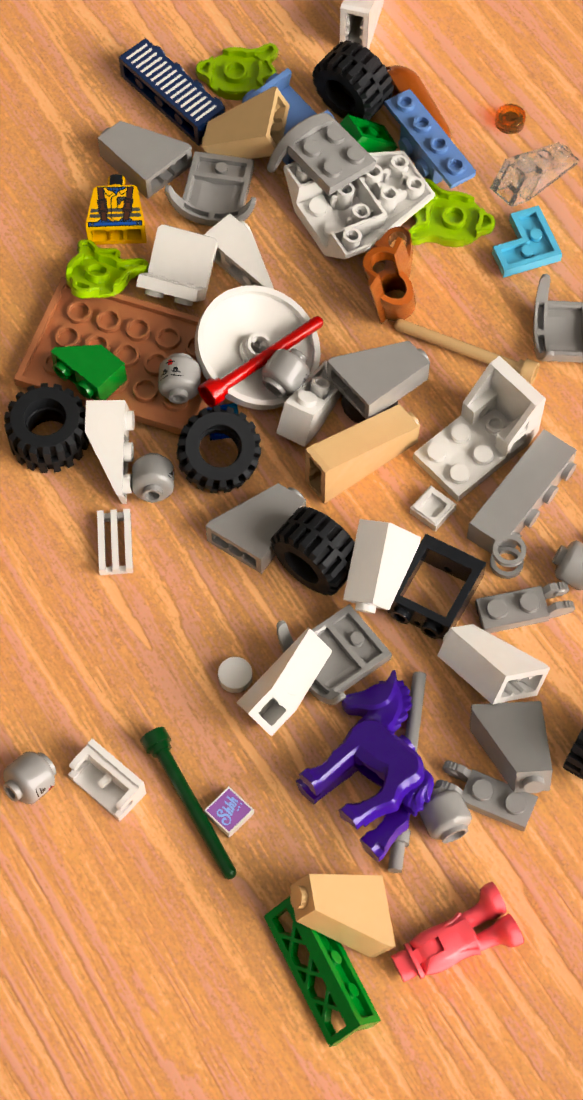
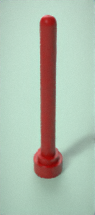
[198,316,323,408]

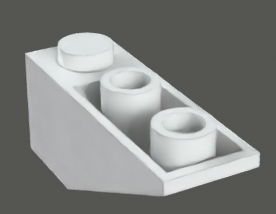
[276,360,341,447]
[85,400,135,504]
[236,627,332,736]

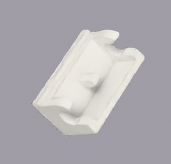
[68,738,146,821]

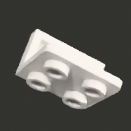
[136,225,218,306]

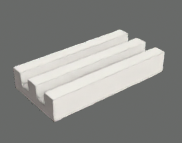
[97,509,133,575]

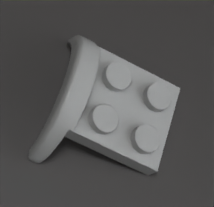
[267,113,376,196]
[165,151,256,227]
[533,274,583,363]
[276,604,392,705]

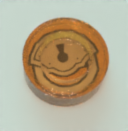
[495,104,526,134]

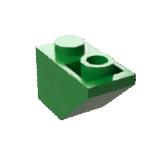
[51,345,127,400]

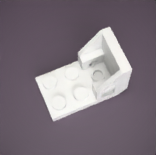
[413,356,546,502]

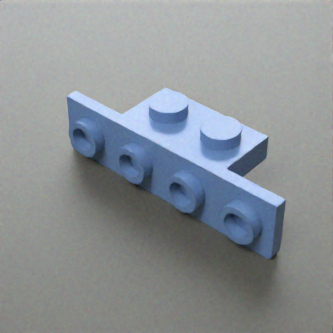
[384,89,476,189]

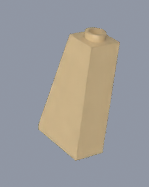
[305,404,420,504]

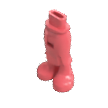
[391,881,524,982]

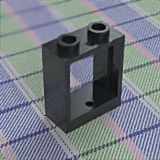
[387,534,486,639]

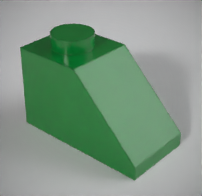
[339,115,398,153]

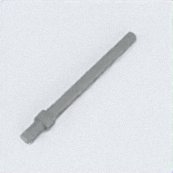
[388,672,426,873]

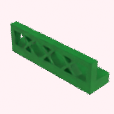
[264,896,381,1047]

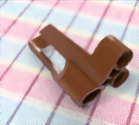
[362,226,416,324]

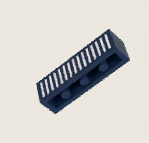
[119,38,225,146]

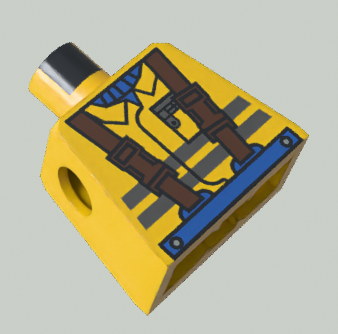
[86,174,147,245]

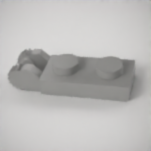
[475,581,575,633]
[434,760,538,831]

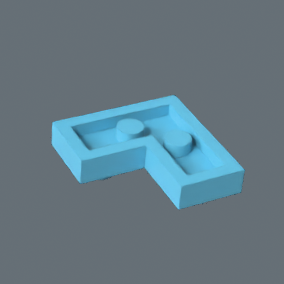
[492,205,562,278]

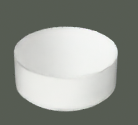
[218,657,253,693]

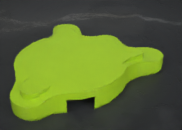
[196,43,278,100]
[408,178,495,248]
[65,239,149,298]

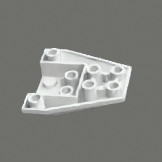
[284,151,435,259]

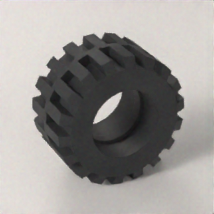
[312,41,394,121]
[4,383,89,473]
[176,406,261,494]
[271,506,355,596]

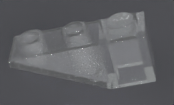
[490,142,580,207]

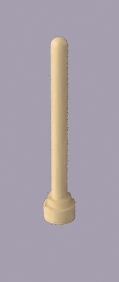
[394,319,540,385]

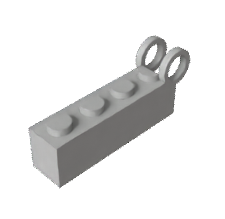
[467,430,577,579]

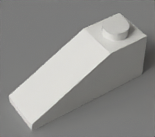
[204,213,274,289]

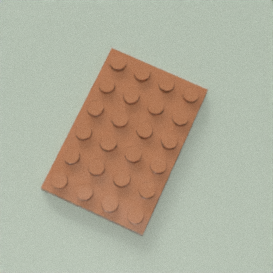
[14,277,209,435]

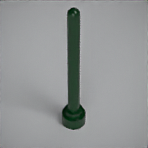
[140,727,237,879]

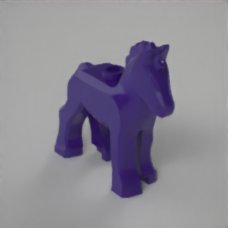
[295,670,434,862]

